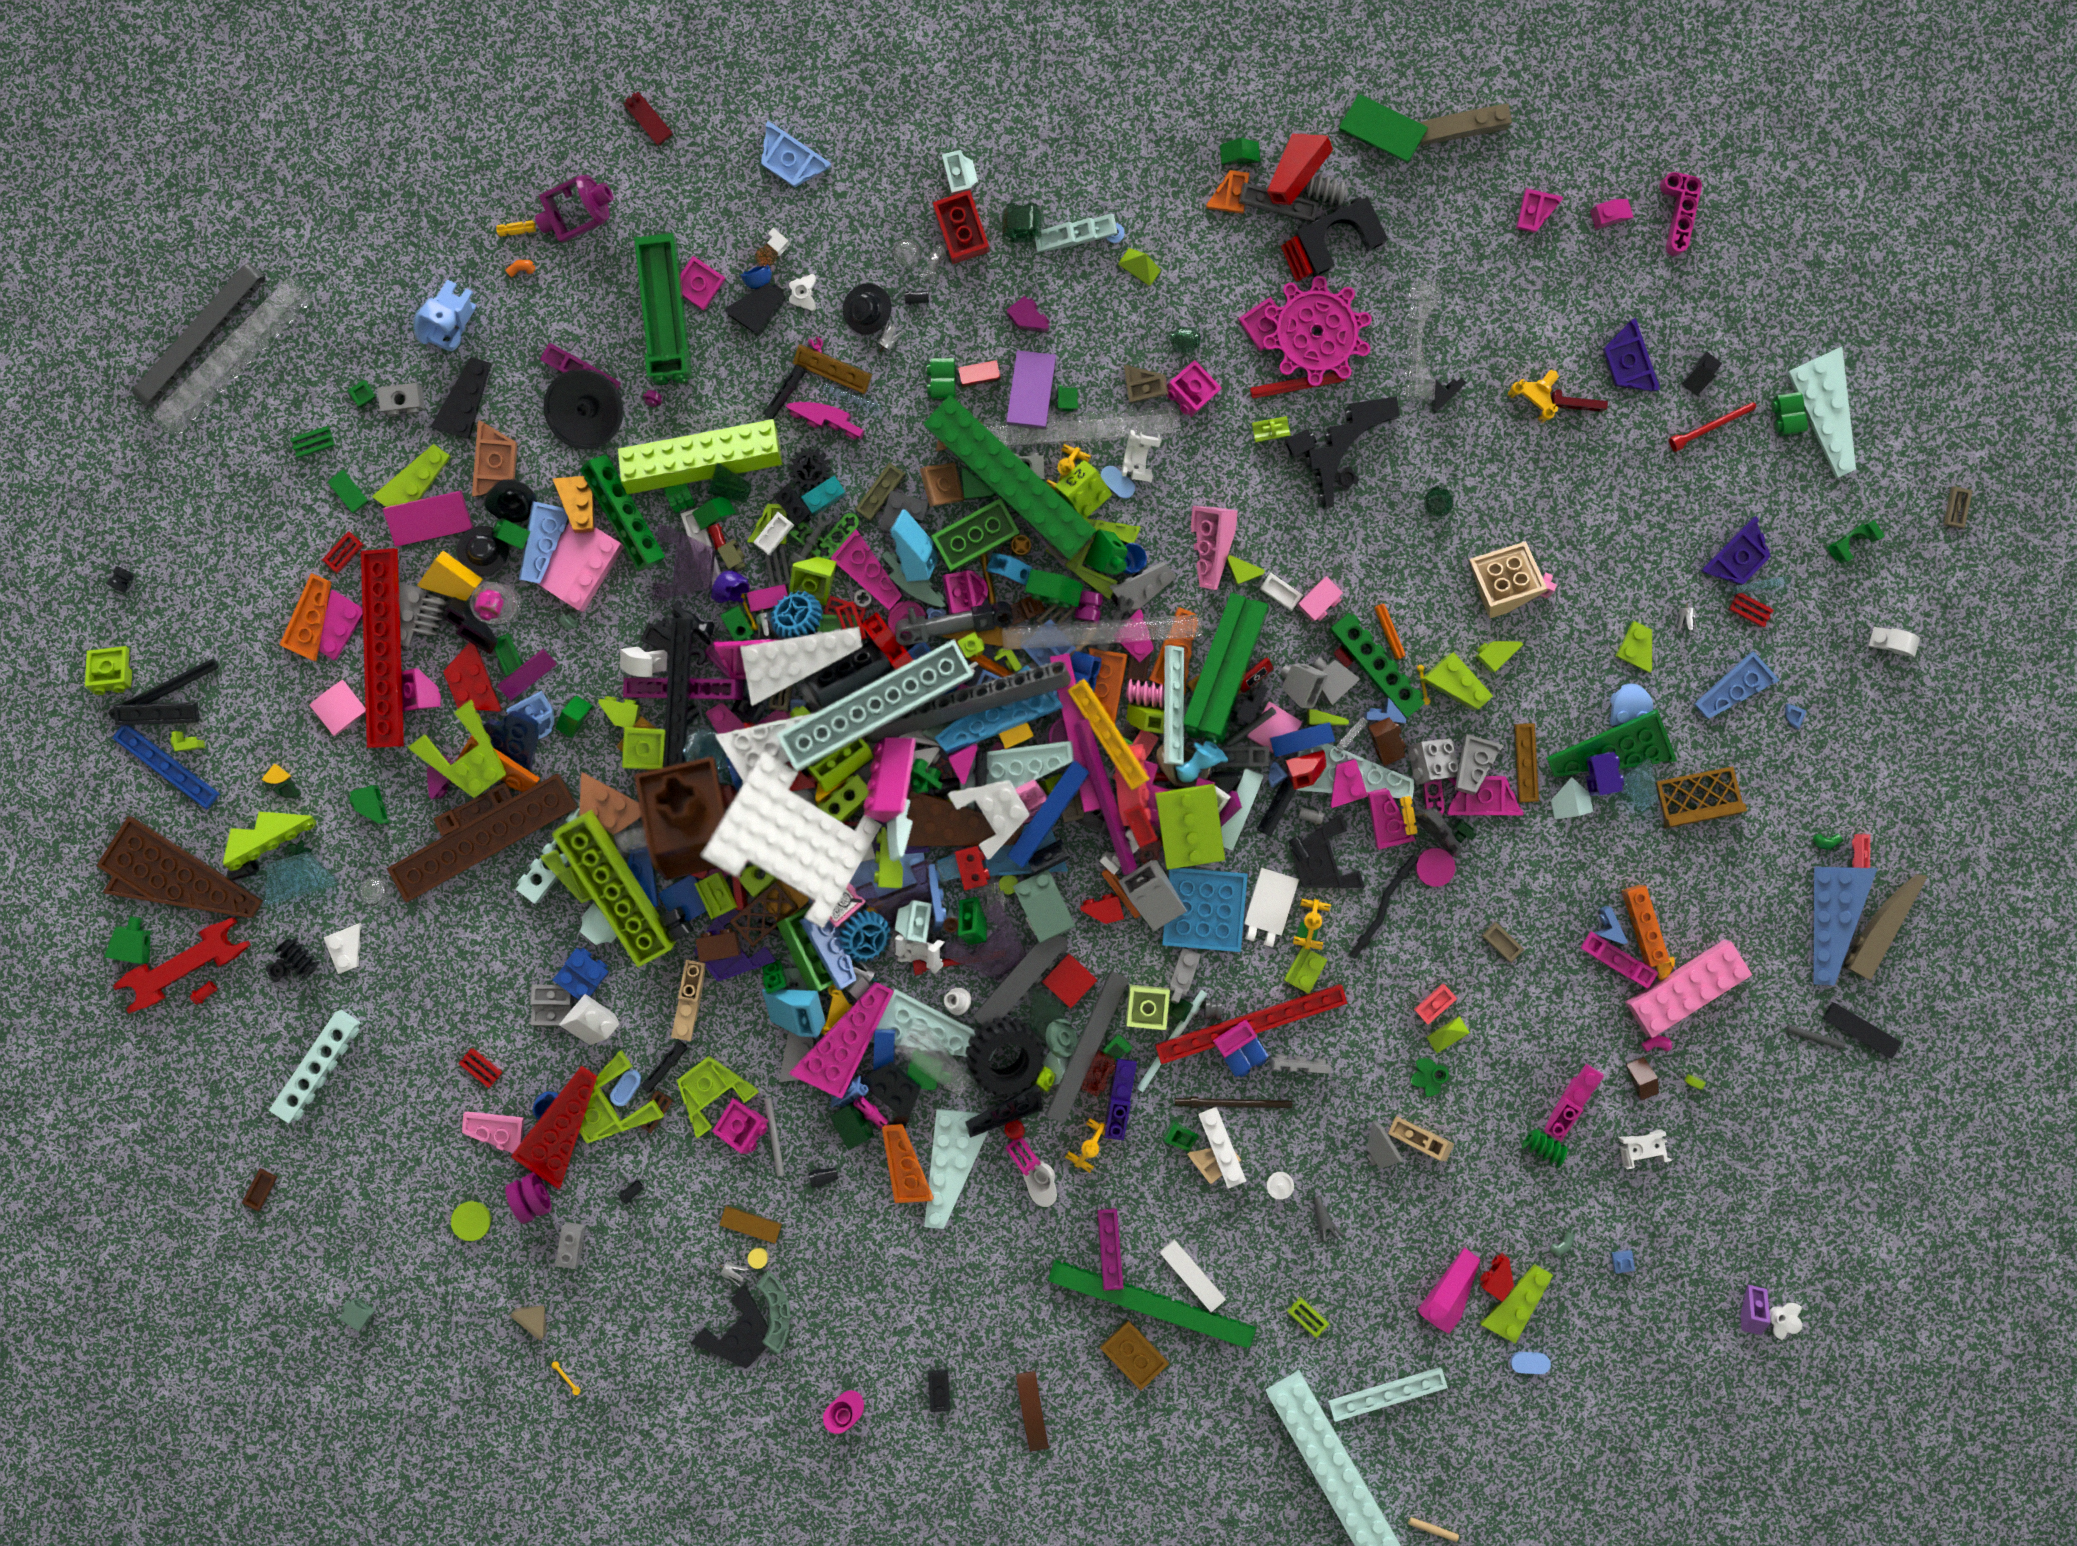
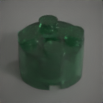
[1002,203,1042,243]

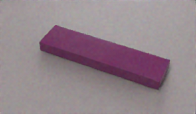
[1097,1209,1124,1291]

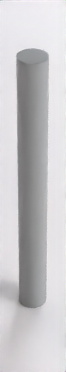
[764,1097,785,1177]

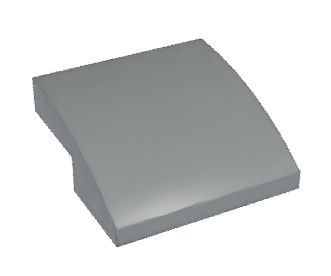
[530,985,572,1027]

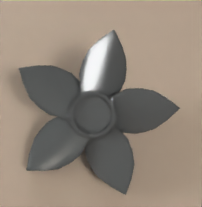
[1117,721,1138,739]

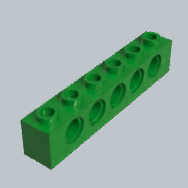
[580,454,665,572]
[1329,613,1425,718]

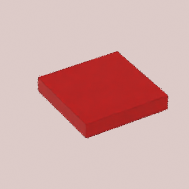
[1042,953,1097,1009]

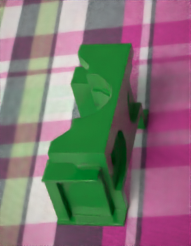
[1827,520,1885,564]

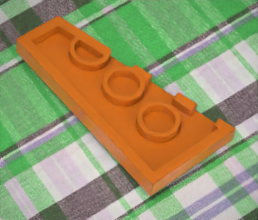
[279,573,331,661]
[1148,607,1197,695]
[1089,648,1128,725]
[456,736,540,792]
[882,1124,934,1203]

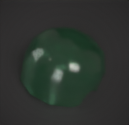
[1424,486,1454,517]

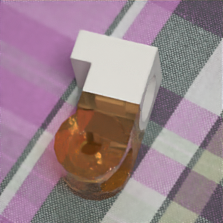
[755,228,790,267]

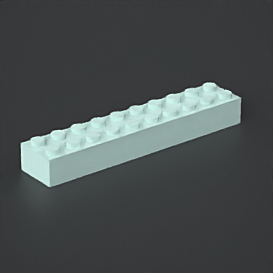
[776,640,973,772]
[1266,1370,1401,1546]

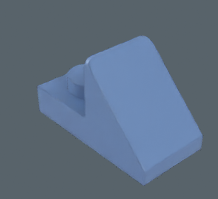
[1364,698,1406,723]
[1595,906,1628,944]

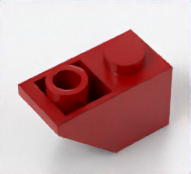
[1286,750,1327,790]
[1080,893,1124,924]
[1480,1252,1514,1302]

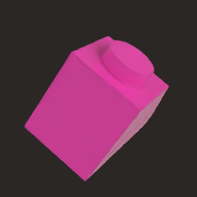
[1590,199,1634,230]

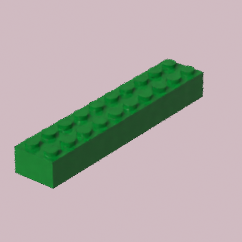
[923,395,1097,562]

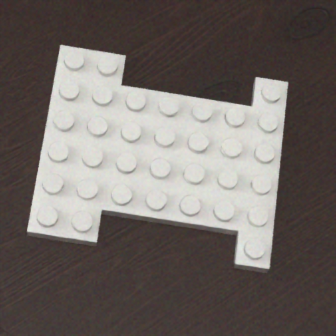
[701,752,882,928]

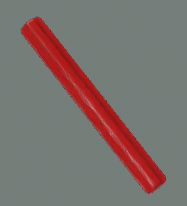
[1250,372,1347,399]

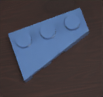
[925,864,947,932]

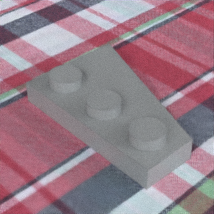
[1109,562,1176,616]
[779,1031,814,1082]

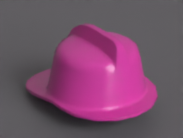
[823,1390,864,1434]

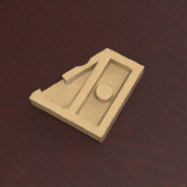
[1187,1148,1241,1184]

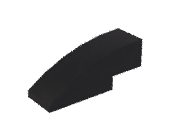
[442,597,499,654]

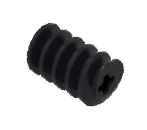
[275,938,320,981]

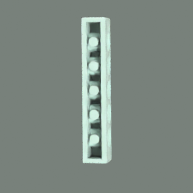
[516,802,580,904]
[269,1010,361,1124]

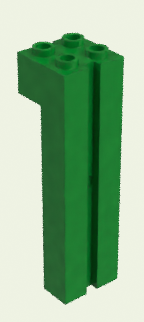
[634,233,693,386]
[1183,592,1269,745]

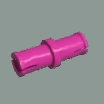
[854,1095,888,1129]

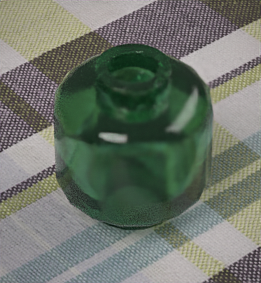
[1171,326,1201,353]

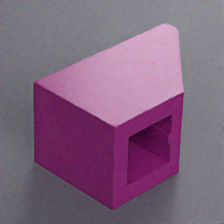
[1006,296,1050,333]
[427,754,455,799]

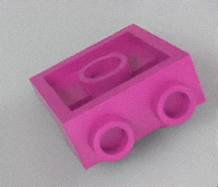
[1167,360,1222,417]
[712,1098,769,1154]

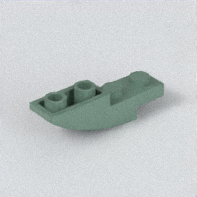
[882,551,946,609]

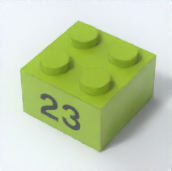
[1055,460,1112,519]

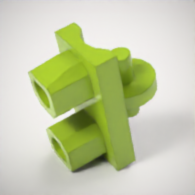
[1252,416,1291,443]

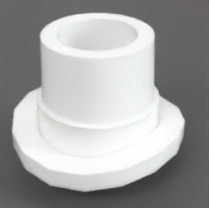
[944,988,971,1015]
[1267,1172,1294,1199]

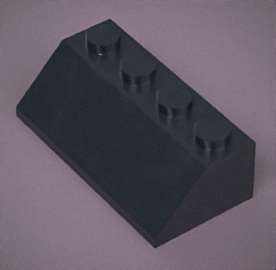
[803,638,892,710]

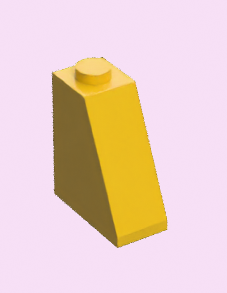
[417,551,483,601]

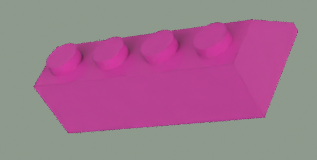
[864,738,916,823]

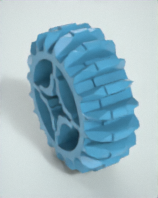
[770,590,823,639]
[839,910,891,963]

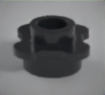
[1335,467,1359,491]
[266,959,290,982]

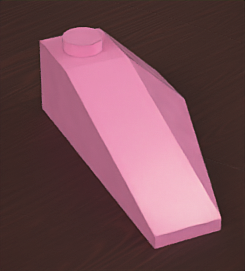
[1191,506,1238,590]

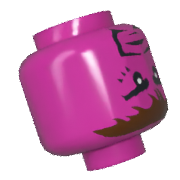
[474,589,504,621]

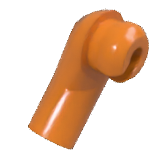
[505,259,536,278]

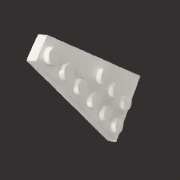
[741,627,863,706]
[715,712,817,783]

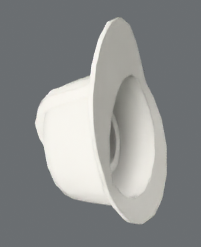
[1023,1161,1057,1207]

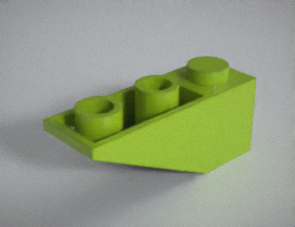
[874,827,903,889]

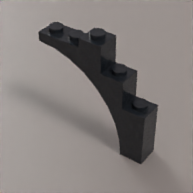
[1304,396,1400,509]

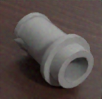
[1298,807,1324,826]

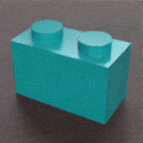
[801,475,847,516]

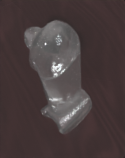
[921,244,949,283]

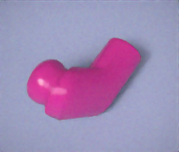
[1641,1035,1672,1052]

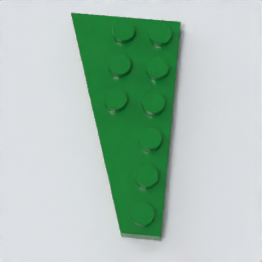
[1546,709,1677,777]

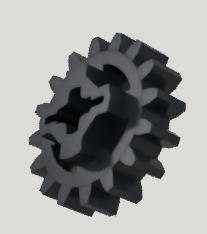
[788,446,832,490]

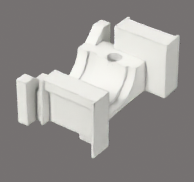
[1121,430,1161,483]
[1100,827,1139,874]
[895,933,945,974]
[1619,1129,1672,1169]

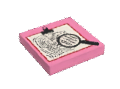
[810,882,866,928]

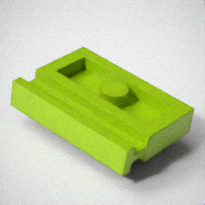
[695,871,738,919]
[1283,946,1328,994]

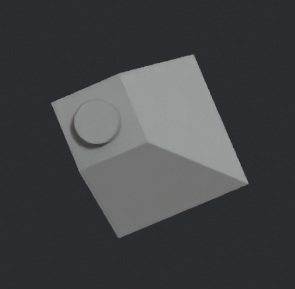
[1366,1120,1403,1169]

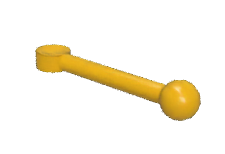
[741,594,758,631]
[1417,665,1430,705]
[551,1361,581,1395]

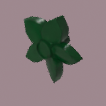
[288,840,312,862]

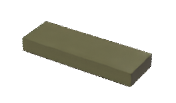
[854,462,906,522]

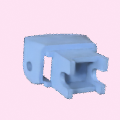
[414,280,476,351]

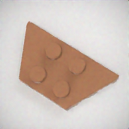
[472,420,518,497]
[579,772,642,835]

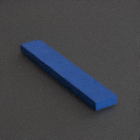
[112,725,220,810]
[1007,760,1090,868]

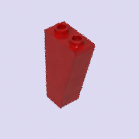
[1267,133,1333,205]

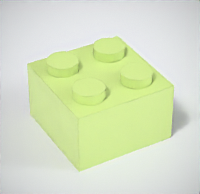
[1126,985,1170,1030]

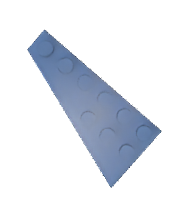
[1814,867,1878,985]

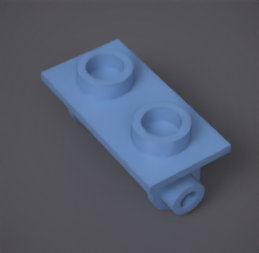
[830,1076,868,1108]

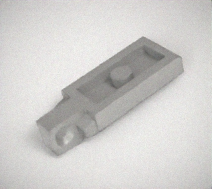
[1169,948,1201,1004]

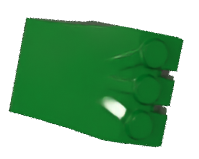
[664,483,695,513]

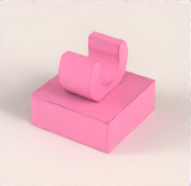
[1540,572,1557,599]

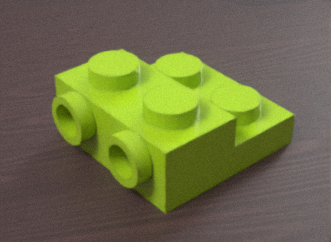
[85,646,132,695]

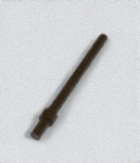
[1174,1096,1292,1108]

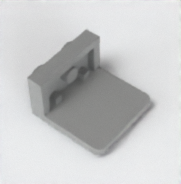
[1407,739,1459,786]

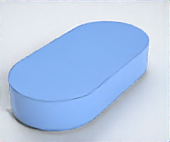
[1100,466,1135,499]
[610,1070,642,1106]
[1510,1352,1551,1374]

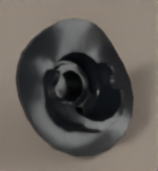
[843,283,892,335]
[485,479,538,522]
[456,526,509,576]

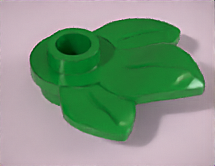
[1410,1058,1449,1097]

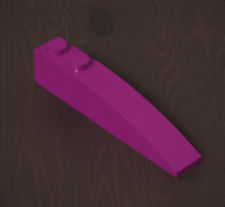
[623,678,744,700]

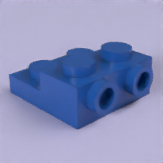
[553,948,609,1000]

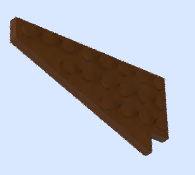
[96,816,264,918]

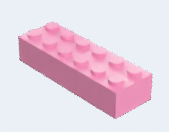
[1625,940,1752,1038]

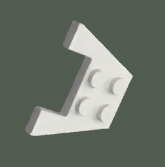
[948,780,1030,860]

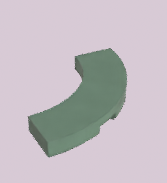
[755,1270,791,1354]

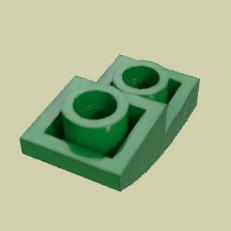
[762,959,786,994]

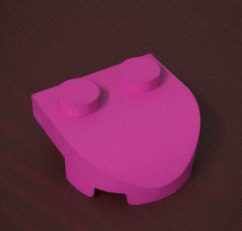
[942,570,988,614]

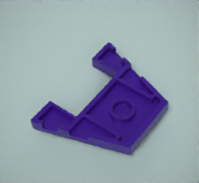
[694,908,777,982]

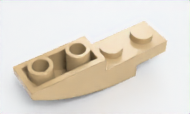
[671,960,706,1041]

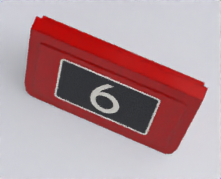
[1240,657,1273,693]

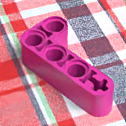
[1660,172,1702,256]

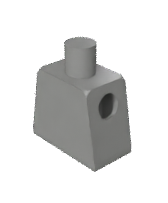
[1311,657,1360,705]
[1281,664,1328,708]

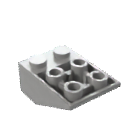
[1119,860,1187,931]

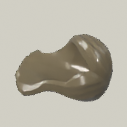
[1156,744,1210,788]

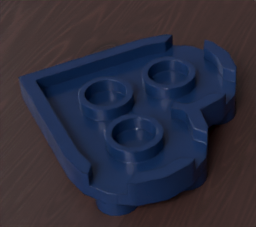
[483,711,539,771]

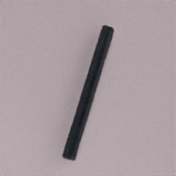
[108,659,219,719]

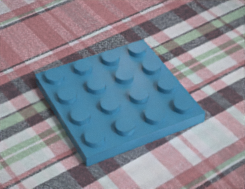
[1162,868,1248,952]

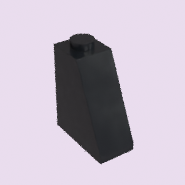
[724,283,786,337]

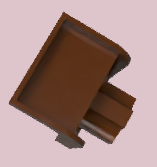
[634,756,726,880]

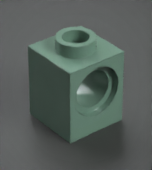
[339,1298,376,1332]

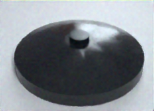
[543,369,624,449]

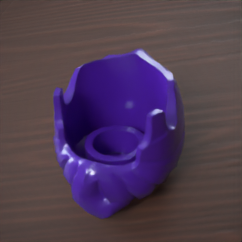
[711,571,750,603]

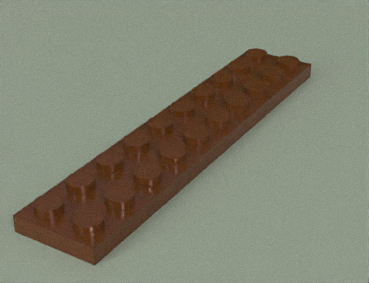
[387,773,579,903]

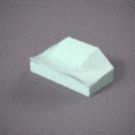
[942,150,978,195]
[895,900,932,944]
[580,902,617,945]

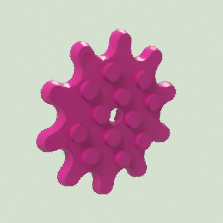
[1263,276,1372,386]

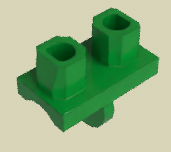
[910,759,943,794]

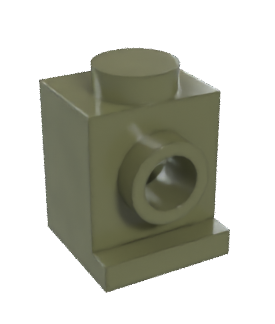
[717,539,746,572]

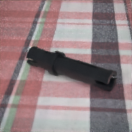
[762,365,806,419]
[973,751,989,812]
[641,1040,689,1093]

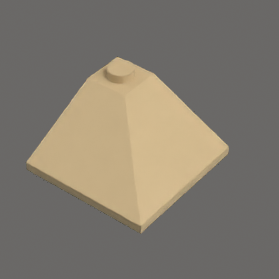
[1469,541,1547,618]

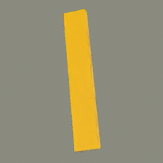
[1067,679,1150,791]

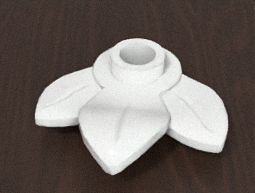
[1769,1303,1802,1340]

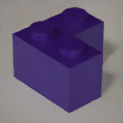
[1585,752,1624,796]

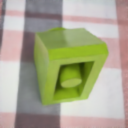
[1475,641,1523,673]

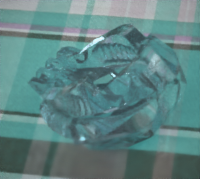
[683,729,726,775]

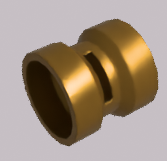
[1011,535,1031,557]

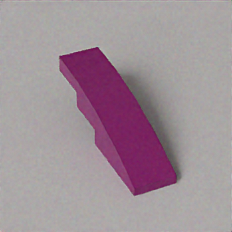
[540,342,621,389]

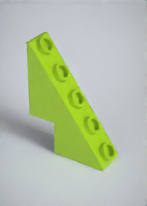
[223,811,317,871]

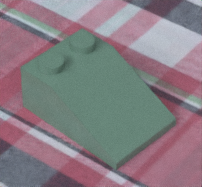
[1013,869,1076,944]

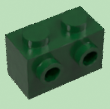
[829,1102,874,1151]

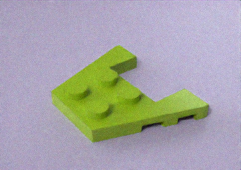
[540,830,615,903]
[677,1056,759,1138]

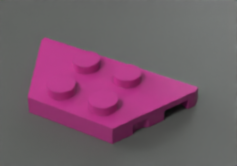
[714,639,784,680]
[1446,776,1523,815]

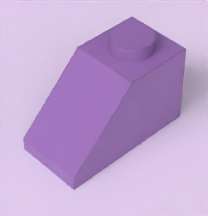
[1740,1285,1771,1335]

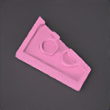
[462,1111,524,1153]

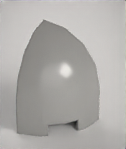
[844,975,870,1001]

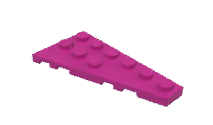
[788,982,894,1099]

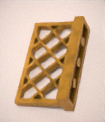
[1655,766,1747,829]

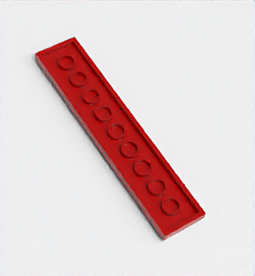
[361,548,404,748]

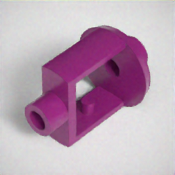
[535,175,614,243]

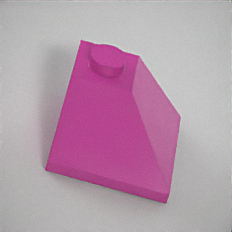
[402,668,441,712]

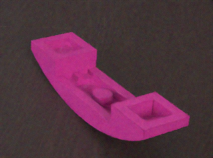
[1580,931,1658,989]

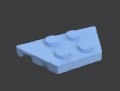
[761,121,831,188]

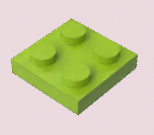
[622,727,665,769]

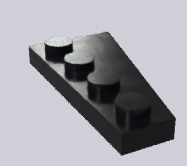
[430,357,491,439]
[965,1084,1043,1138]

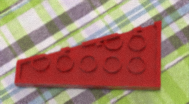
[511,1065,598,1190]

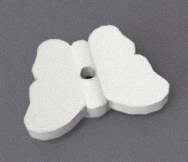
[789,274,816,312]

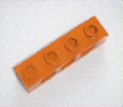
[1621,885,1670,967]

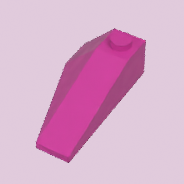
[1417,1247,1480,1334]

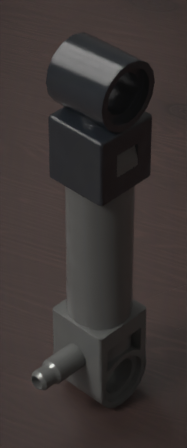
[895,601,1013,646]

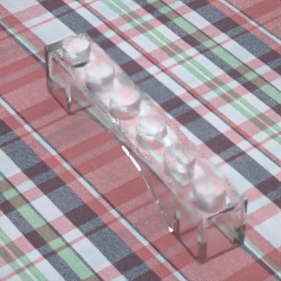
[1405,280,1441,403]

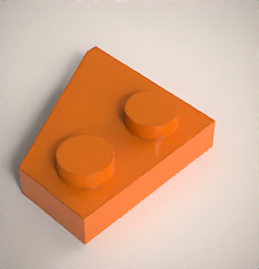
[1206,170,1249,214]

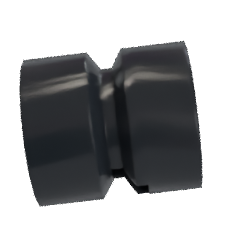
[658,906,694,942]

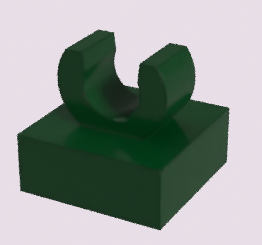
[1454,818,1477,843]

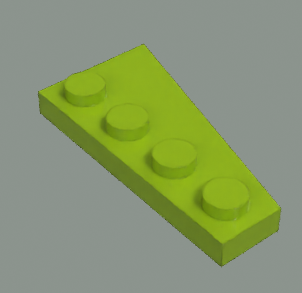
[372,444,451,507]
[1480,1264,1553,1344]

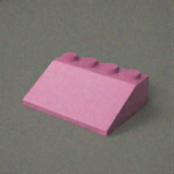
[537,522,624,612]

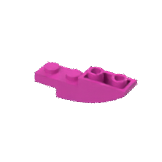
[786,402,865,440]
[1544,1064,1604,1142]

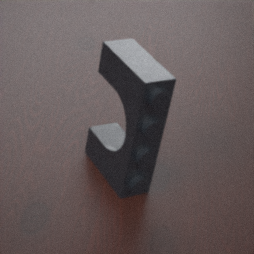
[1294,196,1388,277]

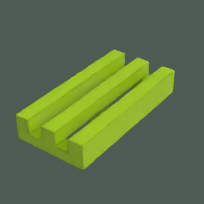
[1287,1297,1329,1338]

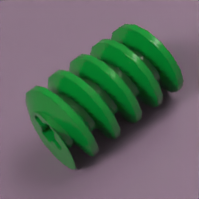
[1522,1129,1568,1169]

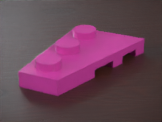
[1367,788,1416,850]

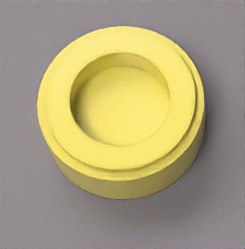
[748,1248,768,1269]

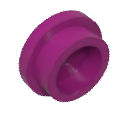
[642,390,662,407]

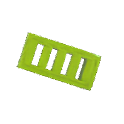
[1307,709,1349,726]

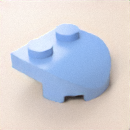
[1610,684,1653,726]
[506,691,554,739]

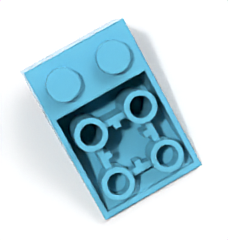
[891,509,939,581]
[762,989,826,1037]

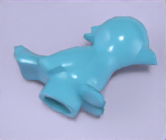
[1175,741,1228,783]

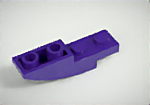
[1104,1058,1137,1141]

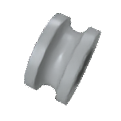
[854,589,872,608]

